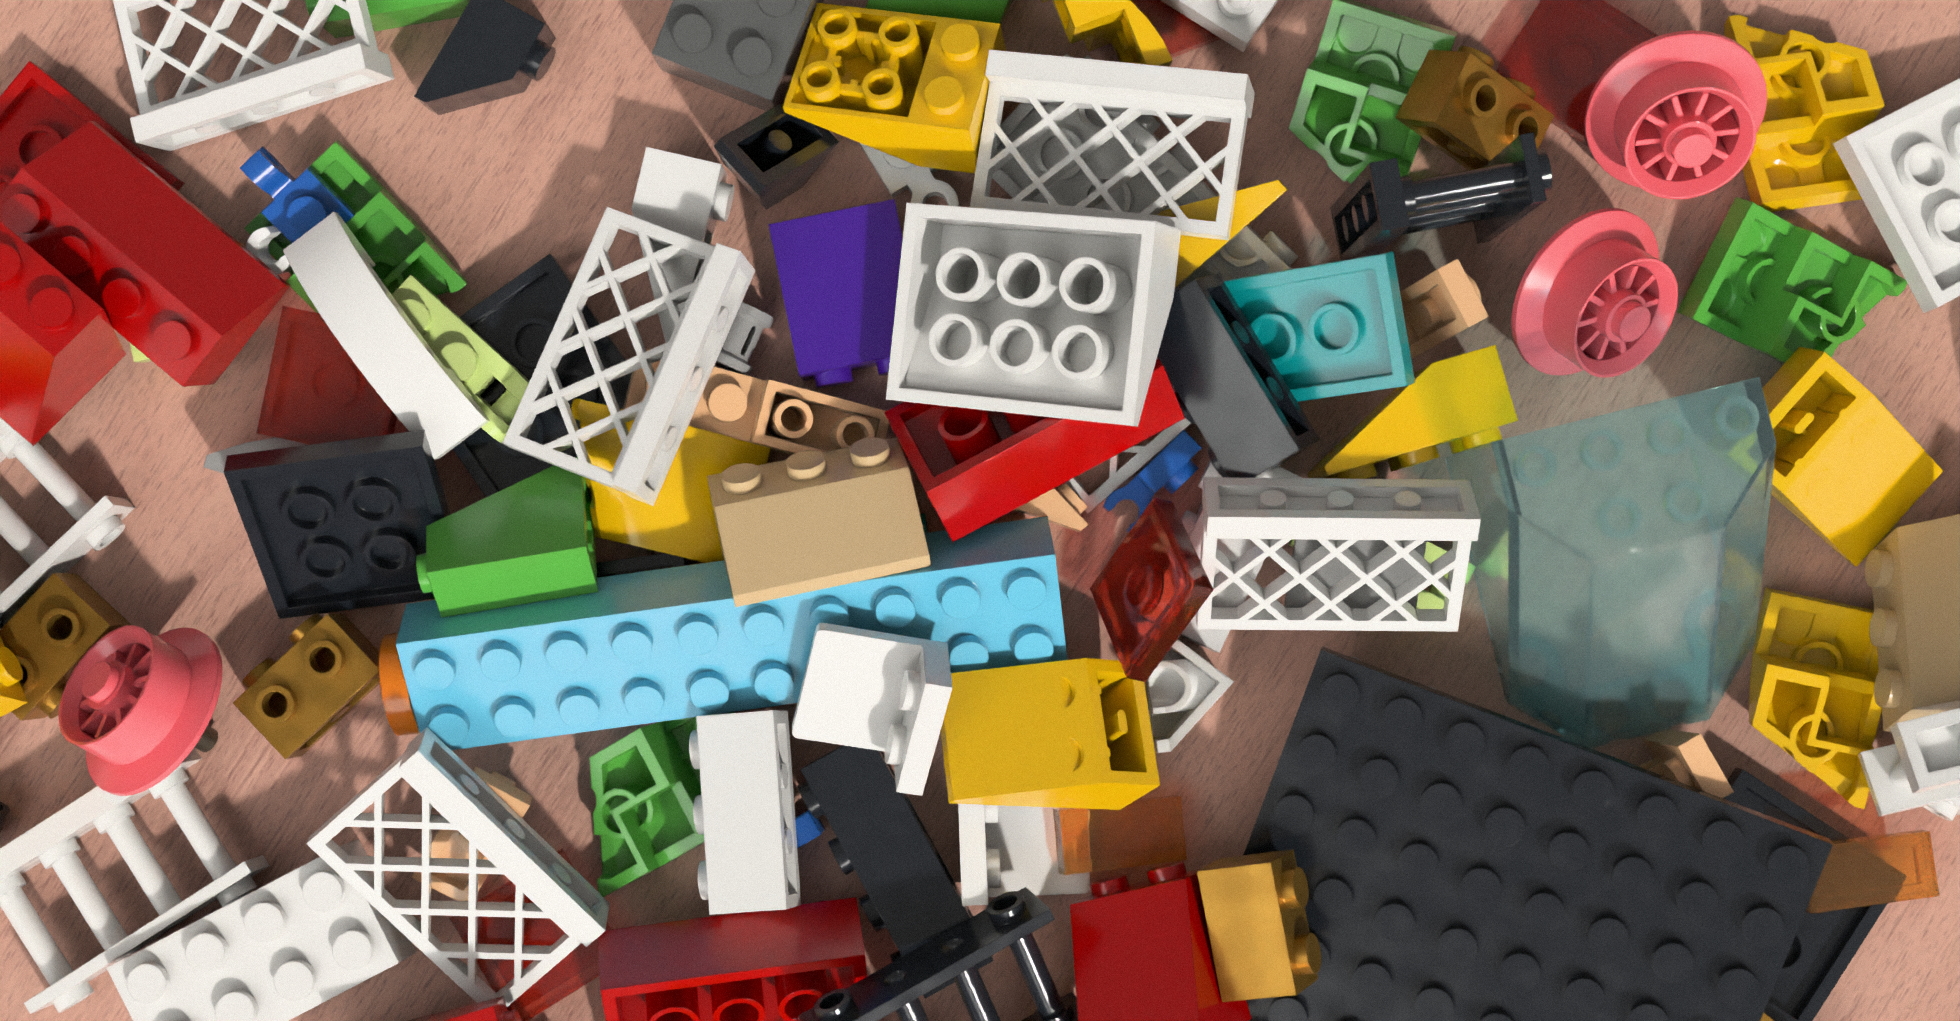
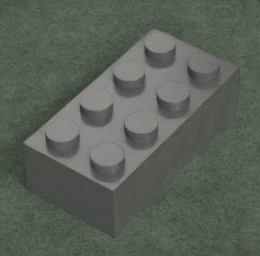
[652,0,824,111]

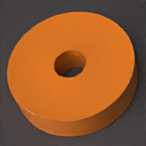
[379,632,420,736]

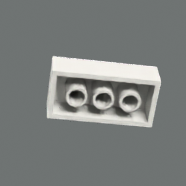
[107,839,416,1021]

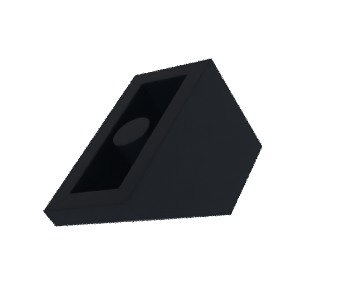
[414,0,556,115]
[714,102,839,210]

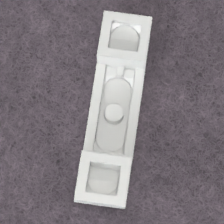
[283,212,490,459]

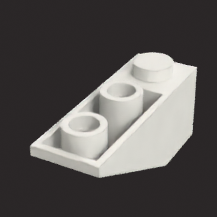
[631,147,734,342]

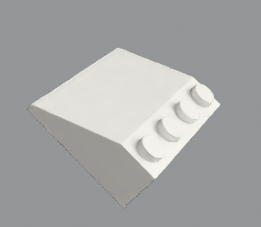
[886,203,1181,427]

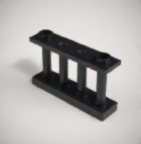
[1330,132,1552,260]
[798,887,1078,1021]

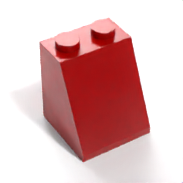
[0,221,126,446]
[1070,861,1252,1021]

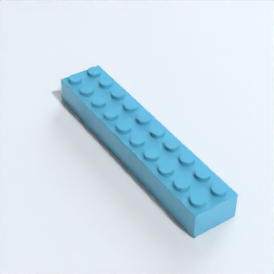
[396,516,1068,750]

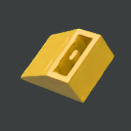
[783,3,1006,174]
[1307,345,1518,479]
[1713,347,1943,567]
[940,658,1160,810]

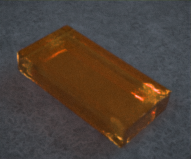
[1053,795,1187,875]
[1805,829,1940,913]

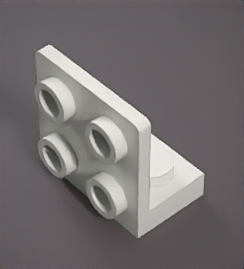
[792,623,952,796]
[958,804,1090,906]

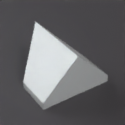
[1139,622,1234,753]

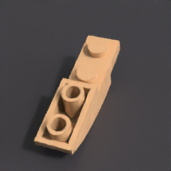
[623,348,889,455]

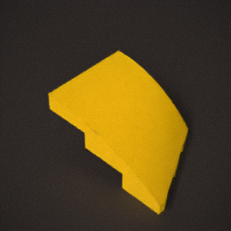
[1041,0,1173,67]
[1724,15,1885,212]
[571,398,770,563]
[1749,587,1882,809]

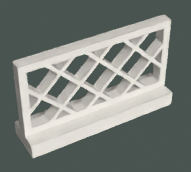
[113,0,394,152]
[970,50,1255,240]
[502,207,756,506]
[1196,477,1481,632]
[306,727,610,1007]

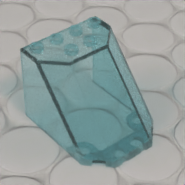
[1445,377,1776,748]

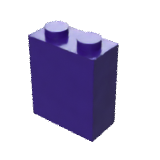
[768,199,903,388]

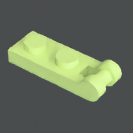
[392,275,530,443]

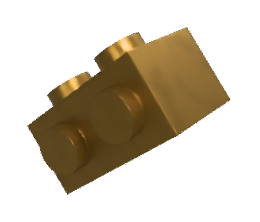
[1395,46,1555,170]
[0,573,132,721]
[233,613,380,760]
[1197,849,1321,1002]

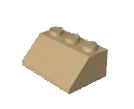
[707,437,931,607]
[1865,514,1960,732]

